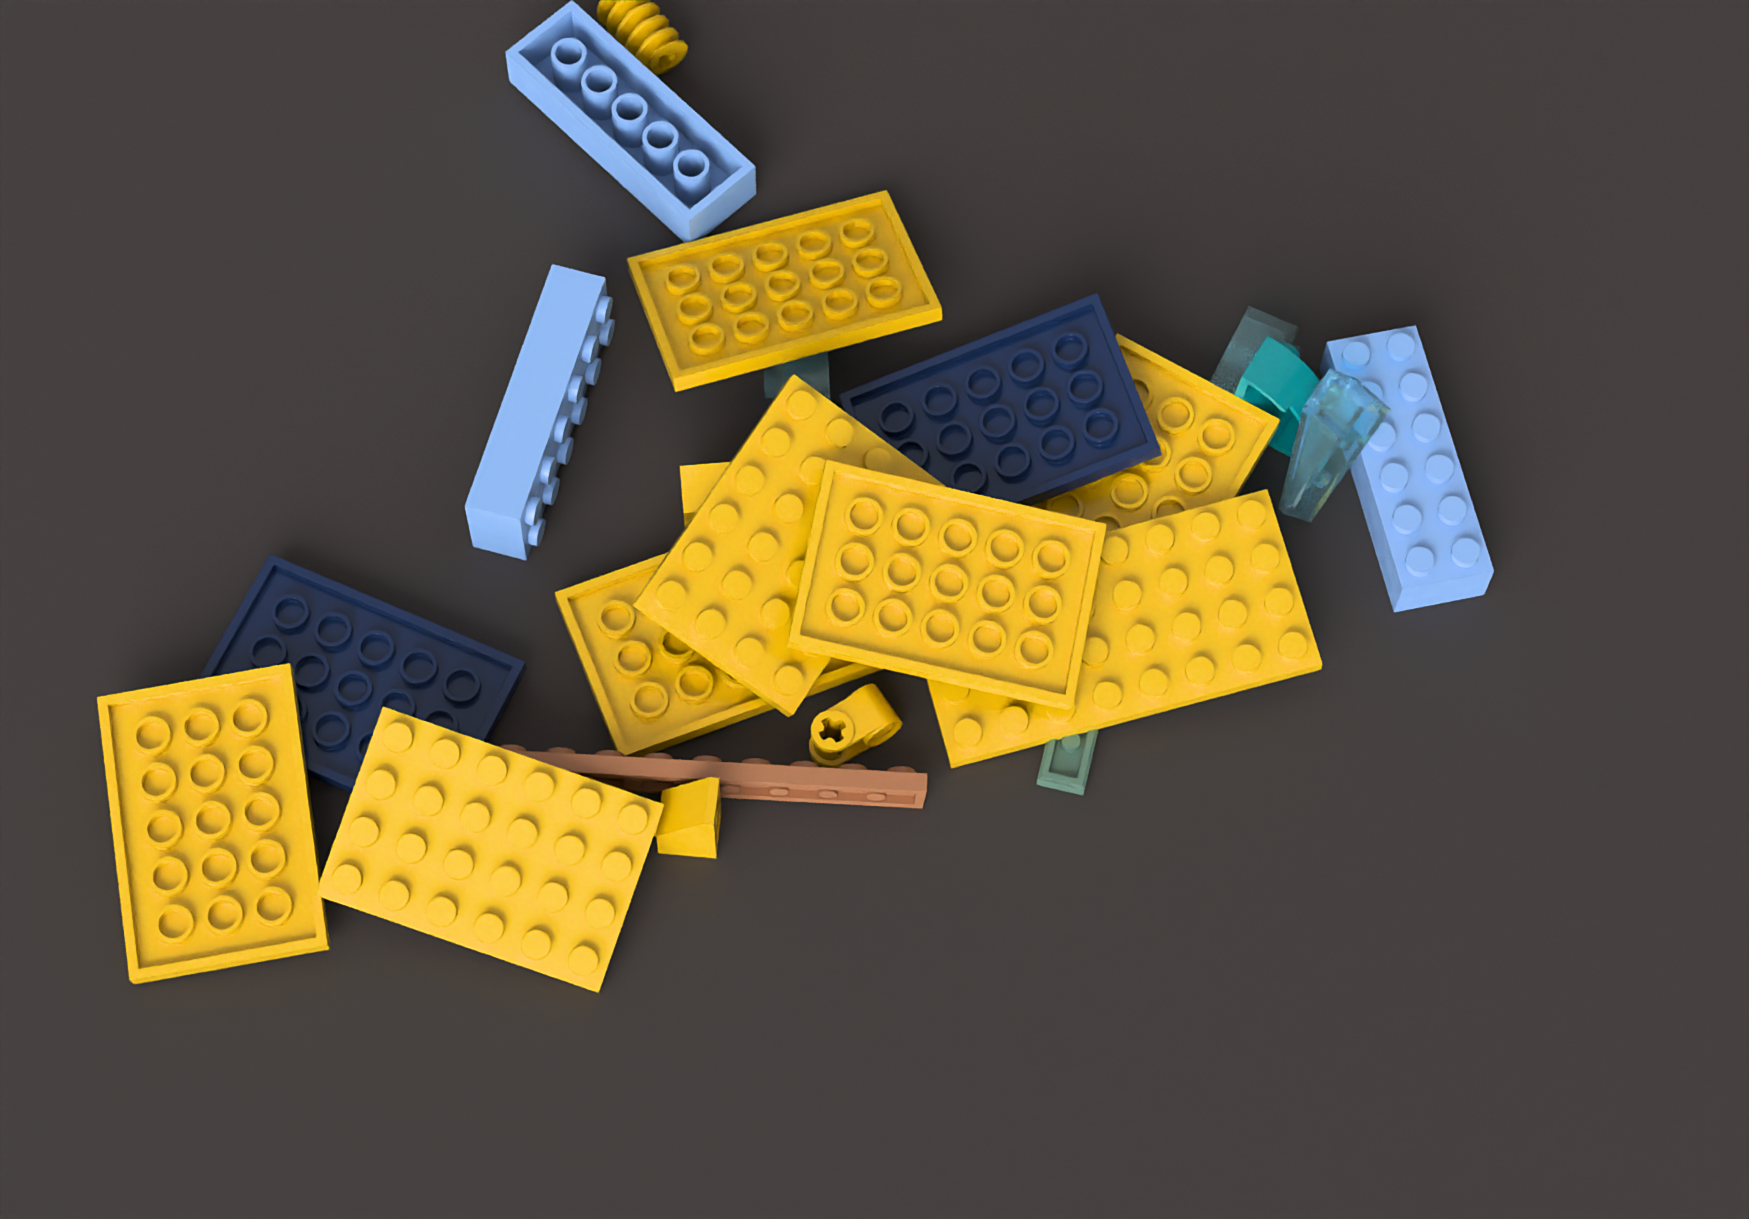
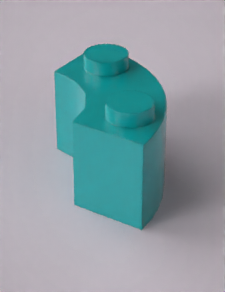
[1234,335,1331,465]

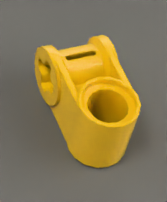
[809,683,903,768]

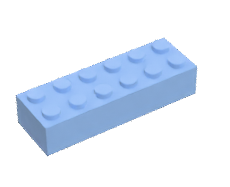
[505,0,756,243]
[465,264,615,561]
[1320,325,1494,612]

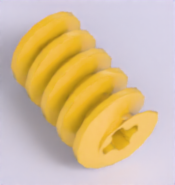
[596,0,688,76]

